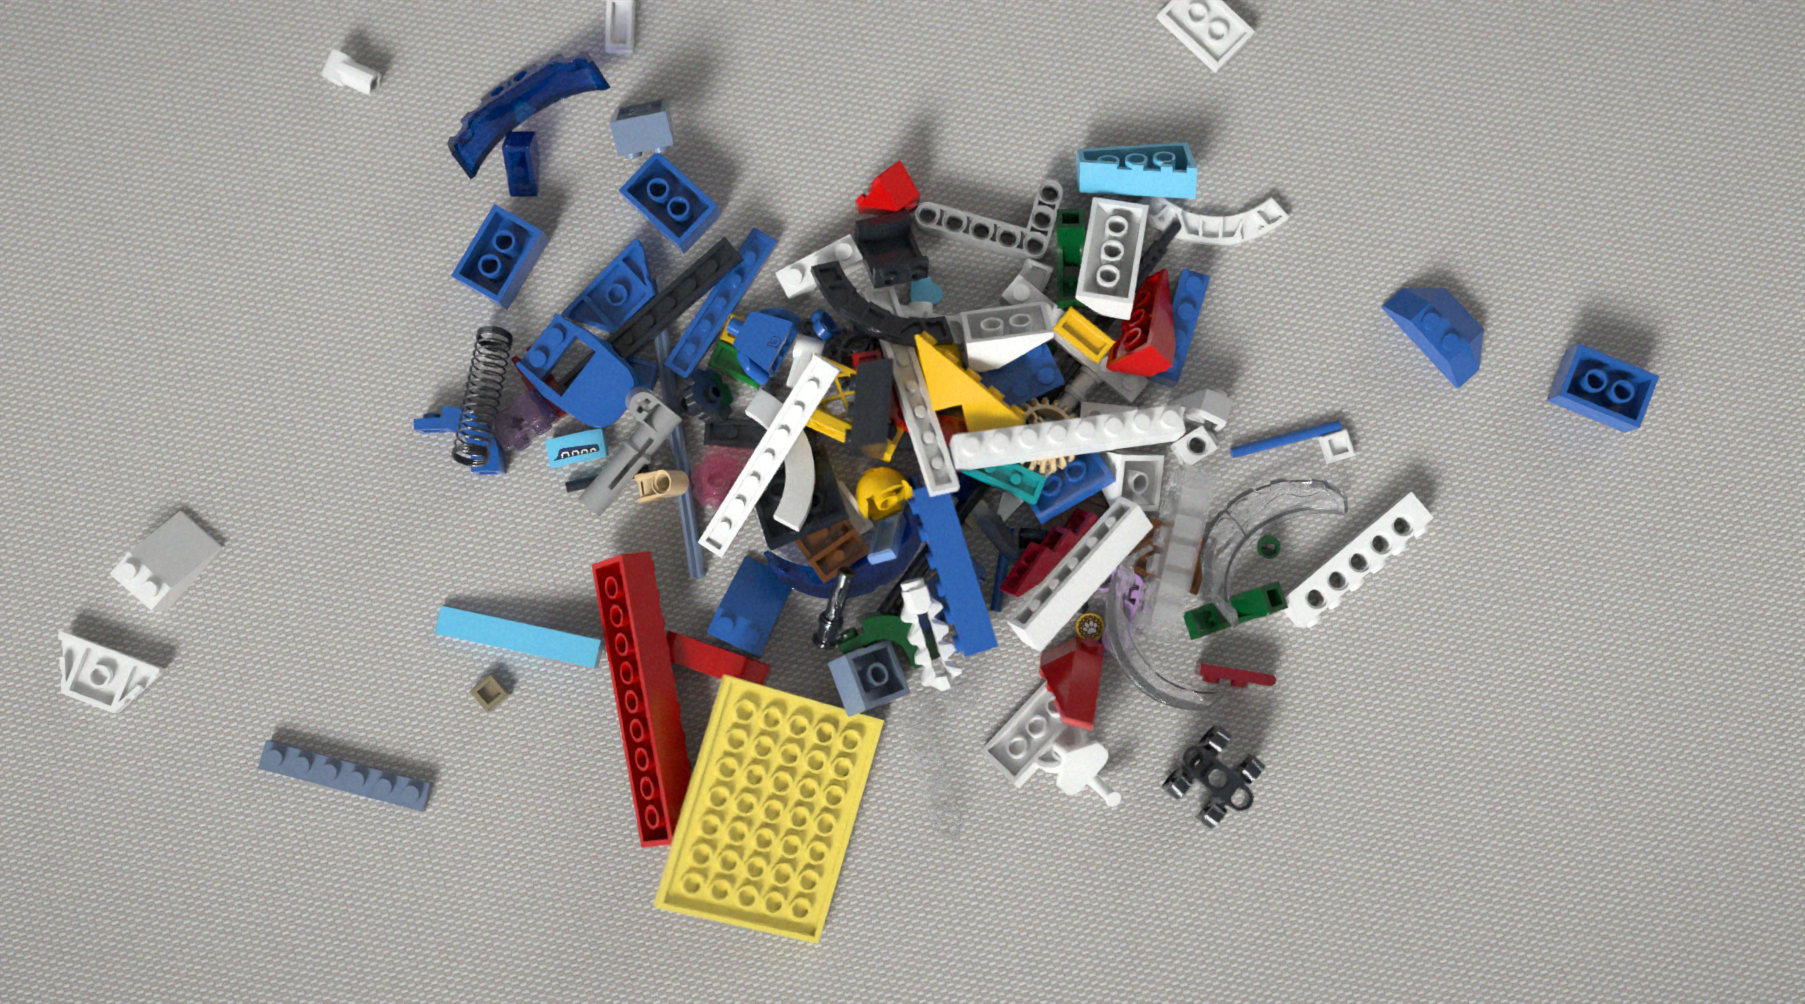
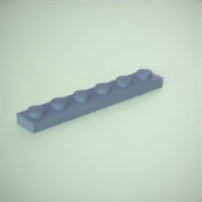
[258,740,433,812]

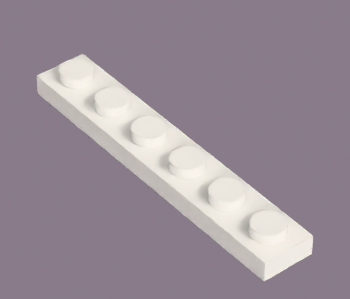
[1000,275,1149,404]

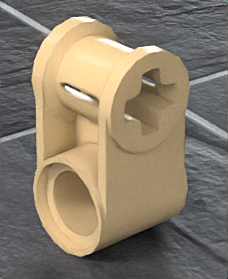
[634,470,689,504]

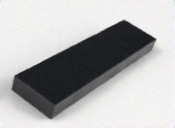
[703,418,817,450]

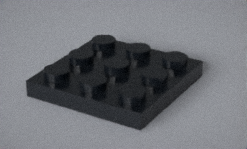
[755,444,850,551]

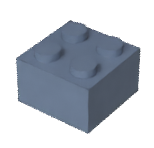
[828,640,911,717]

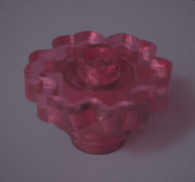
[690,453,744,511]

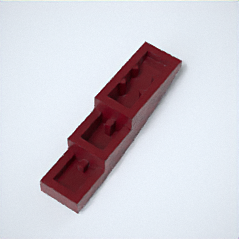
[999,508,1099,598]

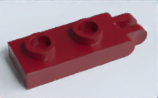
[1195,663,1276,688]

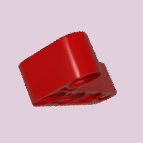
[666,630,772,686]

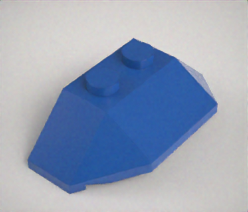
[1381,288,1484,389]

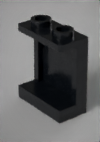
[855,210,929,289]

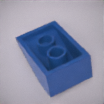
[707,556,797,656]

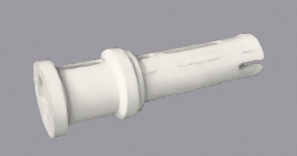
[1044,366,1101,422]

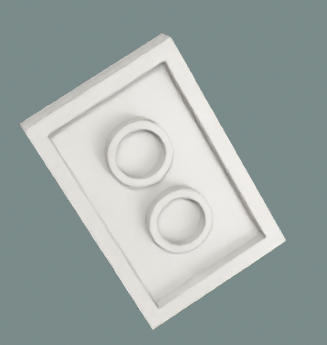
[1157,0,1255,73]

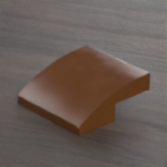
[794,519,869,584]

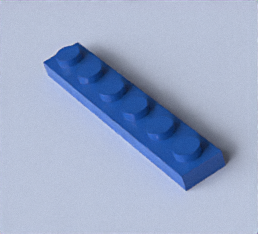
[663,227,778,379]

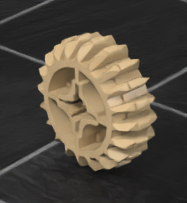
[1018,397,1076,474]

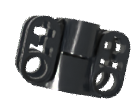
[1161,725,1265,829]

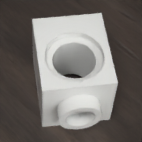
[1170,425,1218,470]

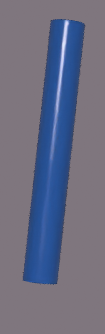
[990,527,1014,612]

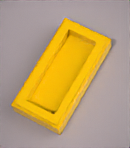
[1053,306,1115,365]

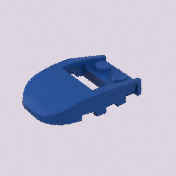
[516,313,638,428]

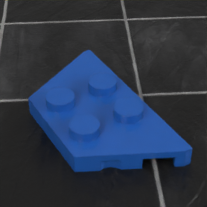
[561,238,657,334]

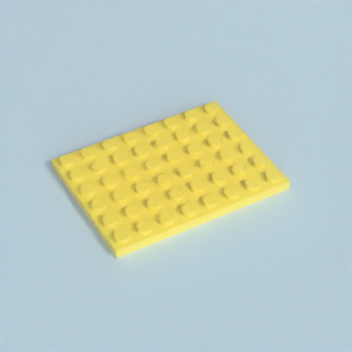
[653,674,884,944]

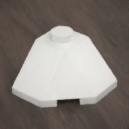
[1166,388,1233,434]

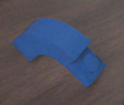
[414,406,506,475]

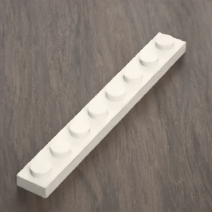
[864,286,960,497]
[698,353,841,558]

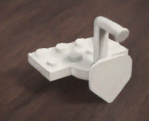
[980,681,1122,807]

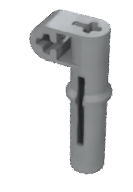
[578,387,683,516]

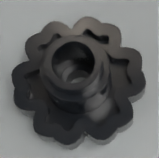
[681,368,733,424]

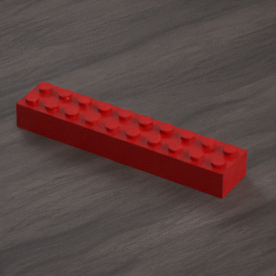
[591,551,692,848]

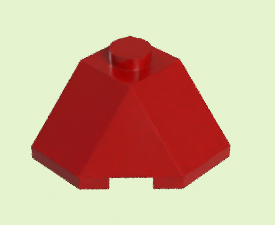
[855,160,920,216]

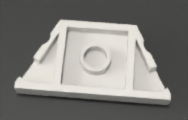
[58,631,165,713]

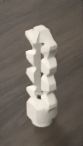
[901,577,962,691]

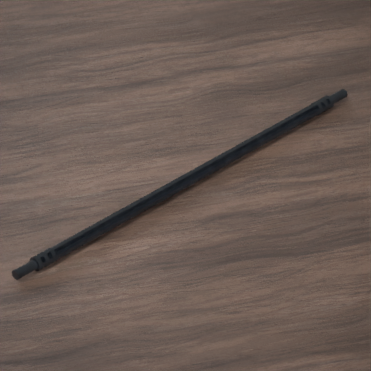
[863,220,1181,648]

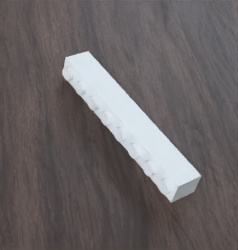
[949,404,1186,472]

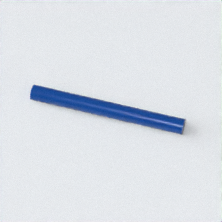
[1230,420,1342,458]

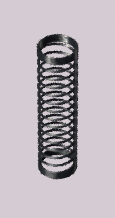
[451,326,513,467]

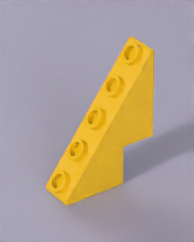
[915,331,1027,433]

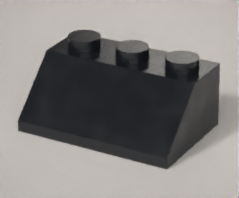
[844,358,894,459]

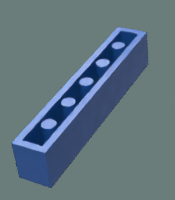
[908,486,999,657]

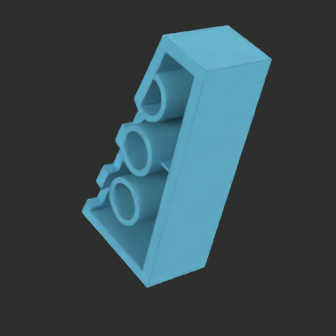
[1076,142,1197,199]

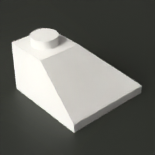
[1099,450,1164,511]

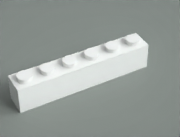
[1007,497,1153,652]

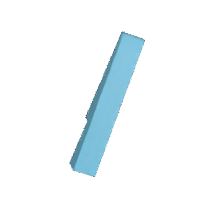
[435,606,605,668]

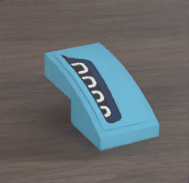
[545,428,609,468]

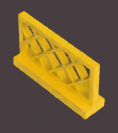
[806,353,904,463]

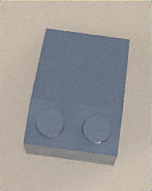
[610,98,675,159]

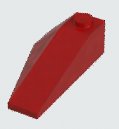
[1106,268,1176,377]
[1038,637,1104,730]

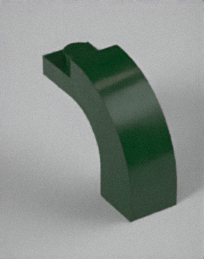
[1056,208,1086,309]
[1182,581,1288,640]
[835,611,940,669]

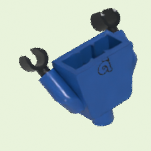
[726,307,814,396]

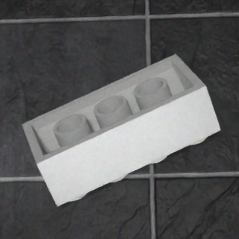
[1075,197,1149,320]

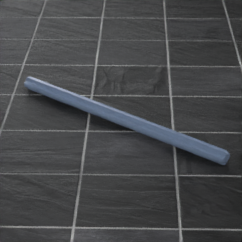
[652,278,706,579]

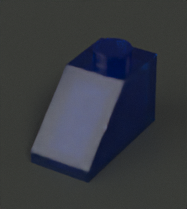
[502,131,540,197]

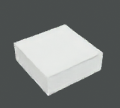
[1318,429,1356,464]

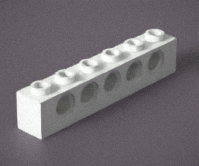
[1283,492,1434,628]

